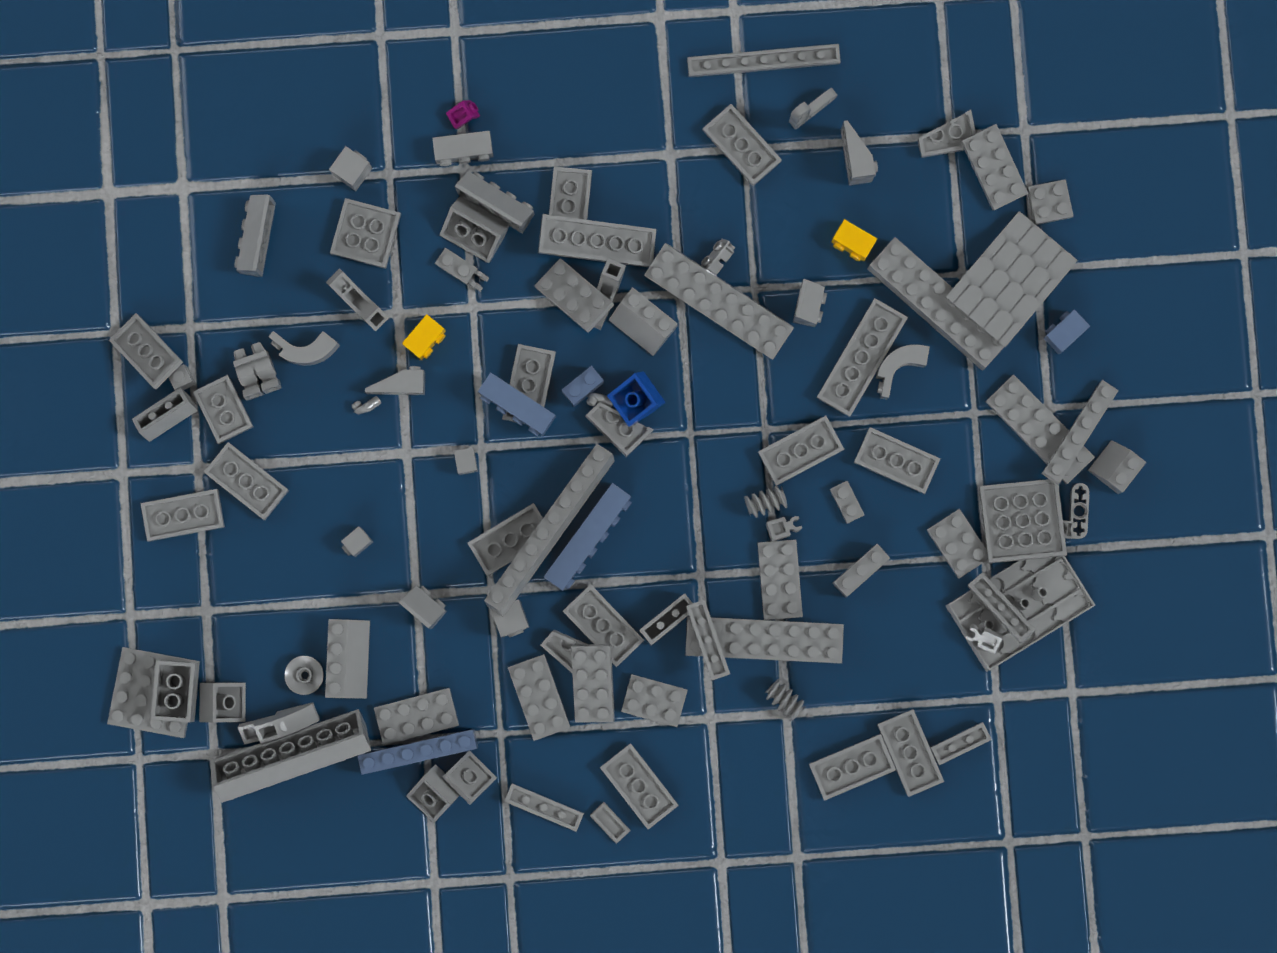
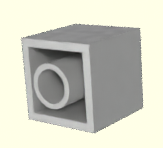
[329,146,372,191]
[491,599,530,637]

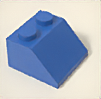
[607,371,666,427]

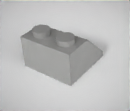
[793,279,827,327]
[1088,440,1146,494]
[399,586,447,629]
[199,683,246,723]
[406,764,460,823]

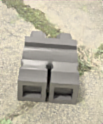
[233,342,282,401]

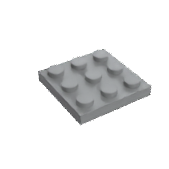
[330,198,401,269]

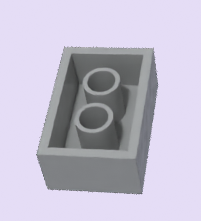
[151,660,200,722]

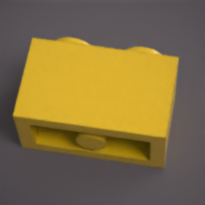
[831,219,877,261]
[402,314,446,360]

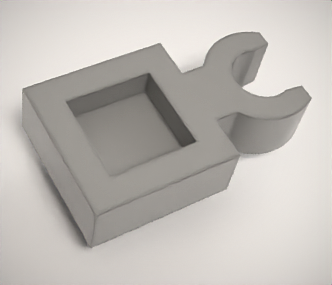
[766,516,802,542]
[965,625,1003,654]

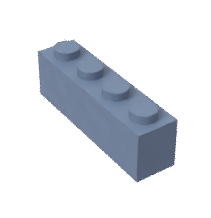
[478,372,556,436]

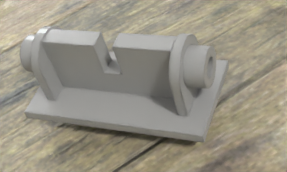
[701,239,735,275]

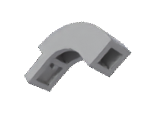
[594,258,626,330]
[326,268,389,331]
[269,331,340,366]
[876,345,930,400]

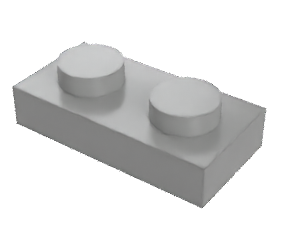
[829,481,864,524]

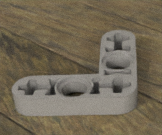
[789,88,838,129]
[1063,483,1089,539]

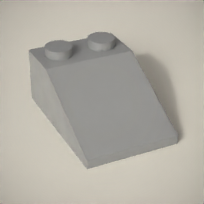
[840,120,878,185]

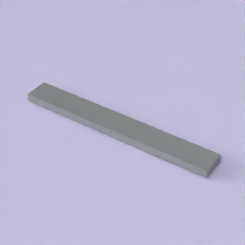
[687,44,841,77]

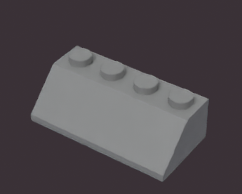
[455,171,535,234]
[235,195,276,277]
[325,619,370,699]

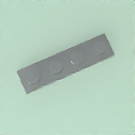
[968,572,1036,644]
[686,600,730,681]
[504,783,584,832]

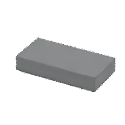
[590,802,631,844]

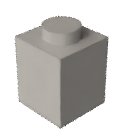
[168,364,196,390]
[454,445,478,475]
[341,526,373,557]

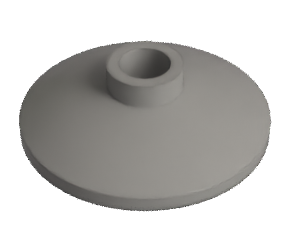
[285,656,324,695]

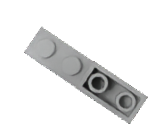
[238,702,320,744]

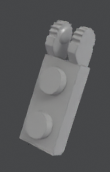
[435,248,489,292]

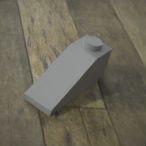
[365,366,425,395]

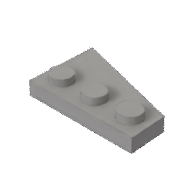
[918,110,976,158]
[585,402,654,457]
[541,630,586,674]

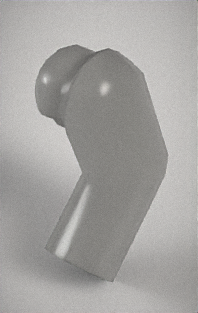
[586,393,613,408]
[352,396,381,414]

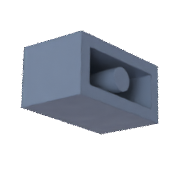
[1044,309,1090,354]
[562,366,604,407]

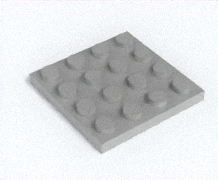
[979,479,1067,564]
[107,647,200,738]

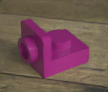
[446,100,480,129]

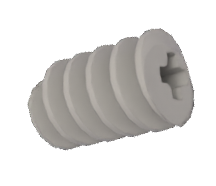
[744,486,787,518]
[764,678,807,722]

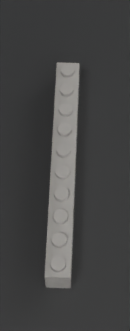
[484,444,615,617]

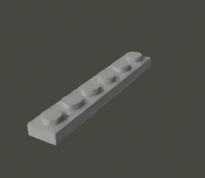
[1041,380,1118,485]

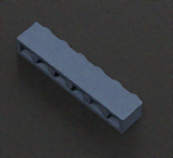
[544,483,632,591]
[358,729,478,775]

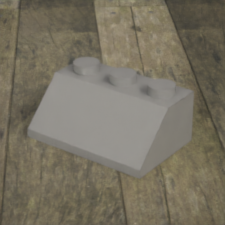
[440,196,510,263]
[609,288,678,356]

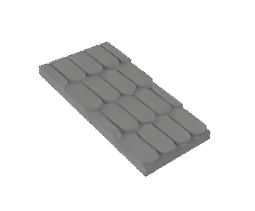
[946,211,1078,347]
[945,556,1095,672]

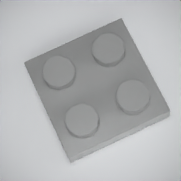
[1027,179,1074,225]
[442,751,497,805]

